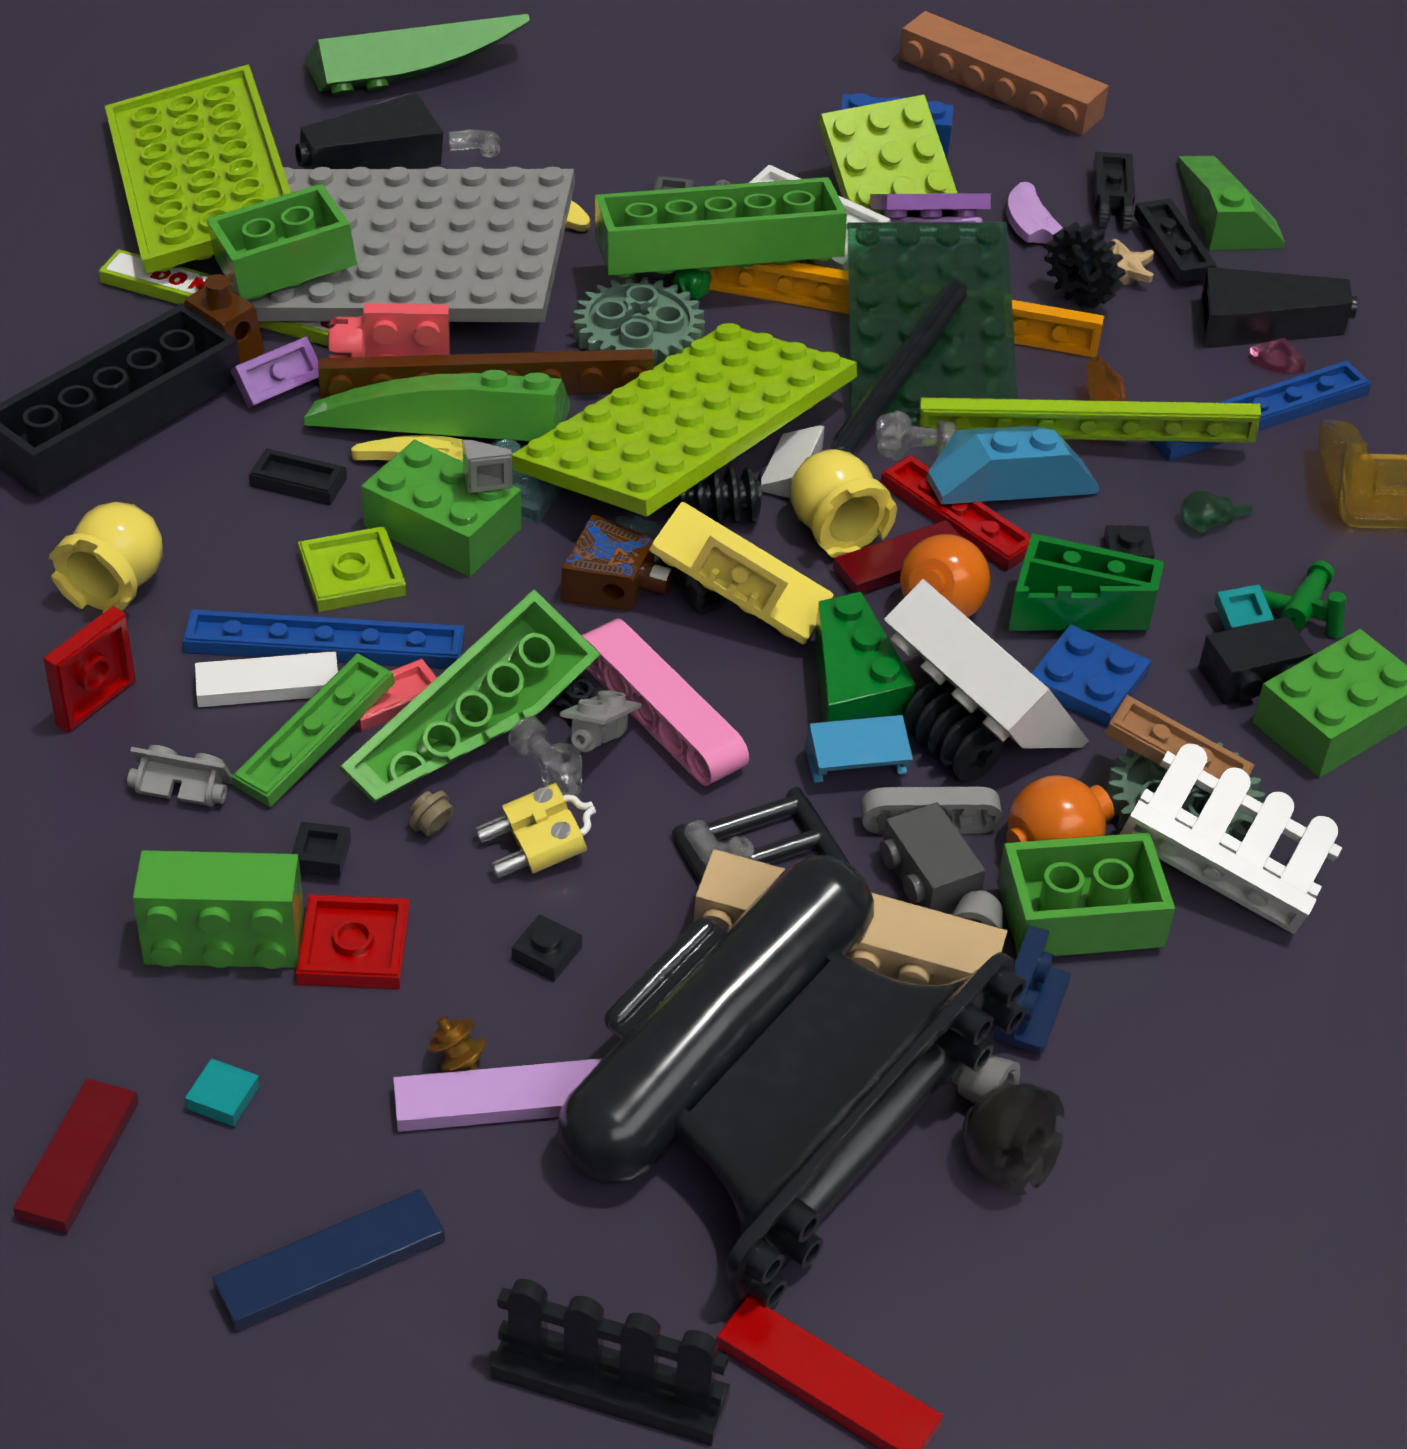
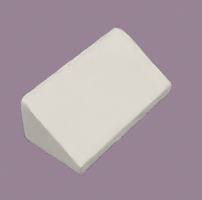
[761,426,825,498]

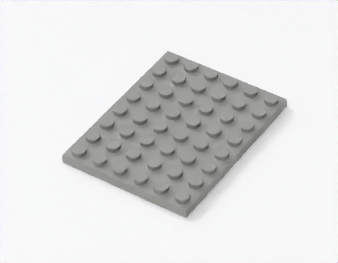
[230,167,575,322]

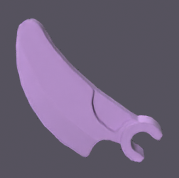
[1006,182,1063,244]

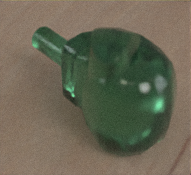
[1180,490,1253,533]

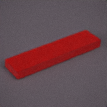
[880,455,1031,571]
[716,1295,944,1449]

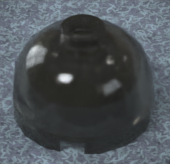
[963,1082,1065,1196]

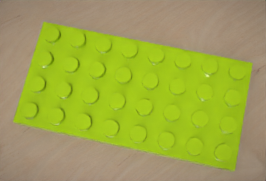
[105,64,291,274]
[512,323,857,517]

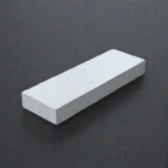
[195,651,338,708]

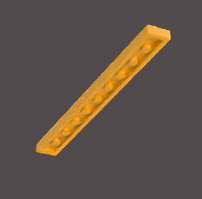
[709,261,1104,358]

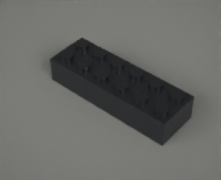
[0,303,240,496]

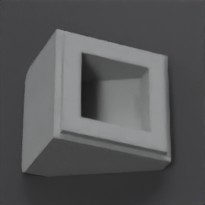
[462,440,512,493]

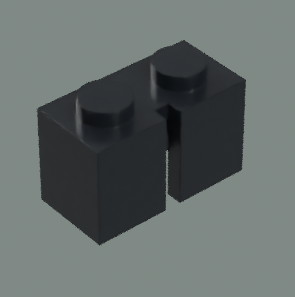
[1198,617,1313,705]

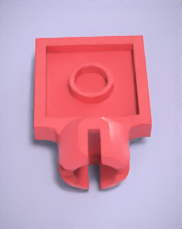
[328,303,450,358]

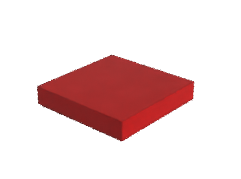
[43,606,136,733]
[296,894,410,989]

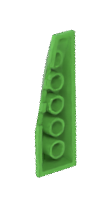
[304,14,530,96]
[304,370,570,441]
[339,590,601,803]

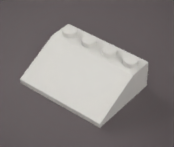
[884,579,1089,748]

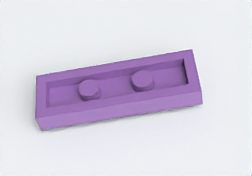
[870,193,991,218]

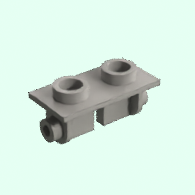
[560,691,642,752]
[127,745,234,807]

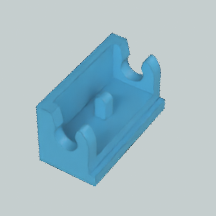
[804,715,913,783]

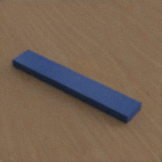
[1150,360,1372,461]
[183,609,465,669]

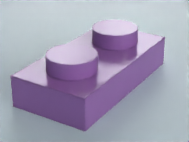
[230,336,319,408]

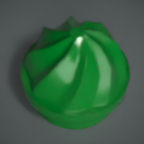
[672,269,712,301]

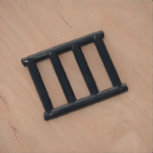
[672,787,850,883]

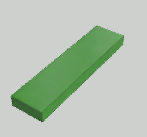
[231,653,395,808]

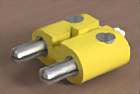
[475,783,596,878]

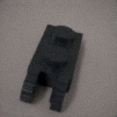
[1093,151,1135,229]

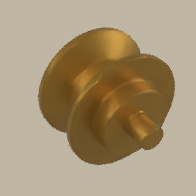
[428,1016,487,1072]

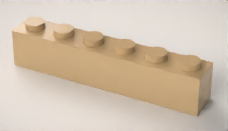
[694,849,1008,985]

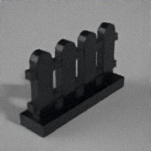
[491,1279,731,1446]

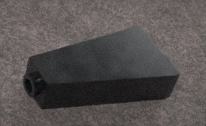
[295,93,443,169]
[1200,267,1358,348]

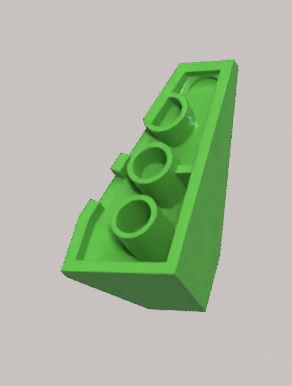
[1177,156,1285,250]

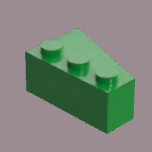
[1008,533,1164,631]
[815,592,916,722]

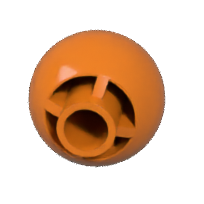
[900,534,990,618]
[1006,775,1114,843]

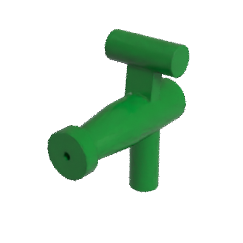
[1262,560,1346,638]

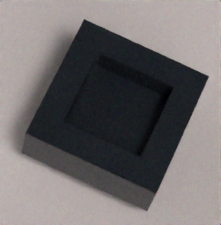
[1104,525,1155,559]
[292,822,351,877]
[511,914,582,982]

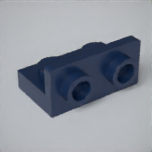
[993,925,1071,1054]

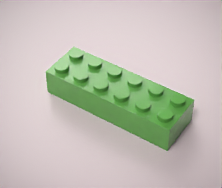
[595,177,847,277]

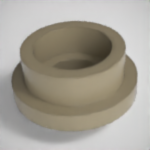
[409,790,455,836]

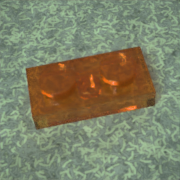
[1085,355,1127,401]

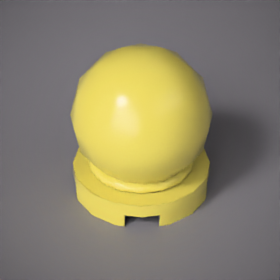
[790,449,897,558]
[49,502,163,614]

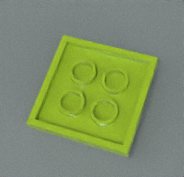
[817,95,957,216]

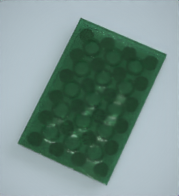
[847,222,1018,423]

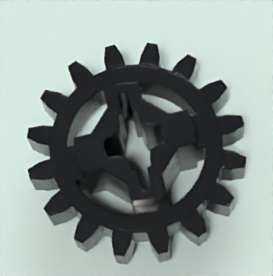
[1044,222,1126,309]

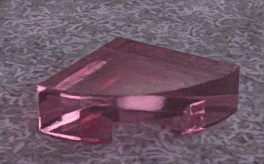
[1248,338,1306,374]

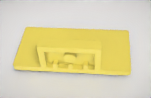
[649,502,833,644]

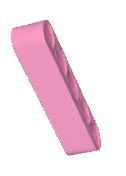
[581,618,749,786]

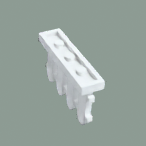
[1120,744,1342,934]

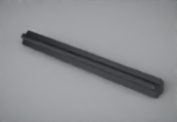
[830,279,968,454]

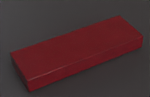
[833,520,961,594]
[13,1078,139,1234]

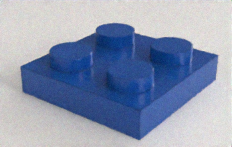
[1031,624,1152,727]

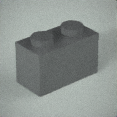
[879,802,986,914]

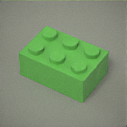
[206,183,357,300]
[361,439,522,577]
[1252,629,1407,778]
[997,832,1175,956]
[133,850,305,969]

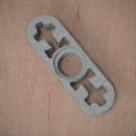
[860,787,1003,835]

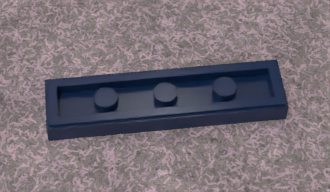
[212,1188,445,1332]

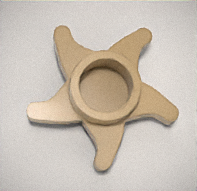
[1112,239,1154,285]

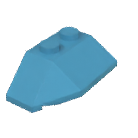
[926,426,1100,504]

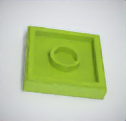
[298,526,407,612]

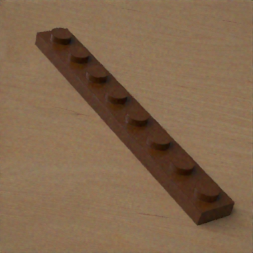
[318,349,654,399]

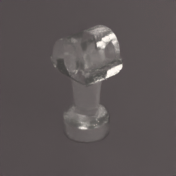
[875,411,956,460]
[508,716,582,796]

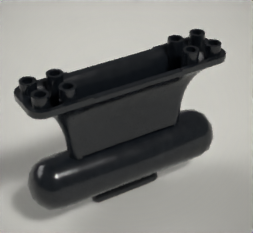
[557,855,1026,1308]

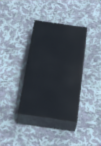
[249,448,347,505]

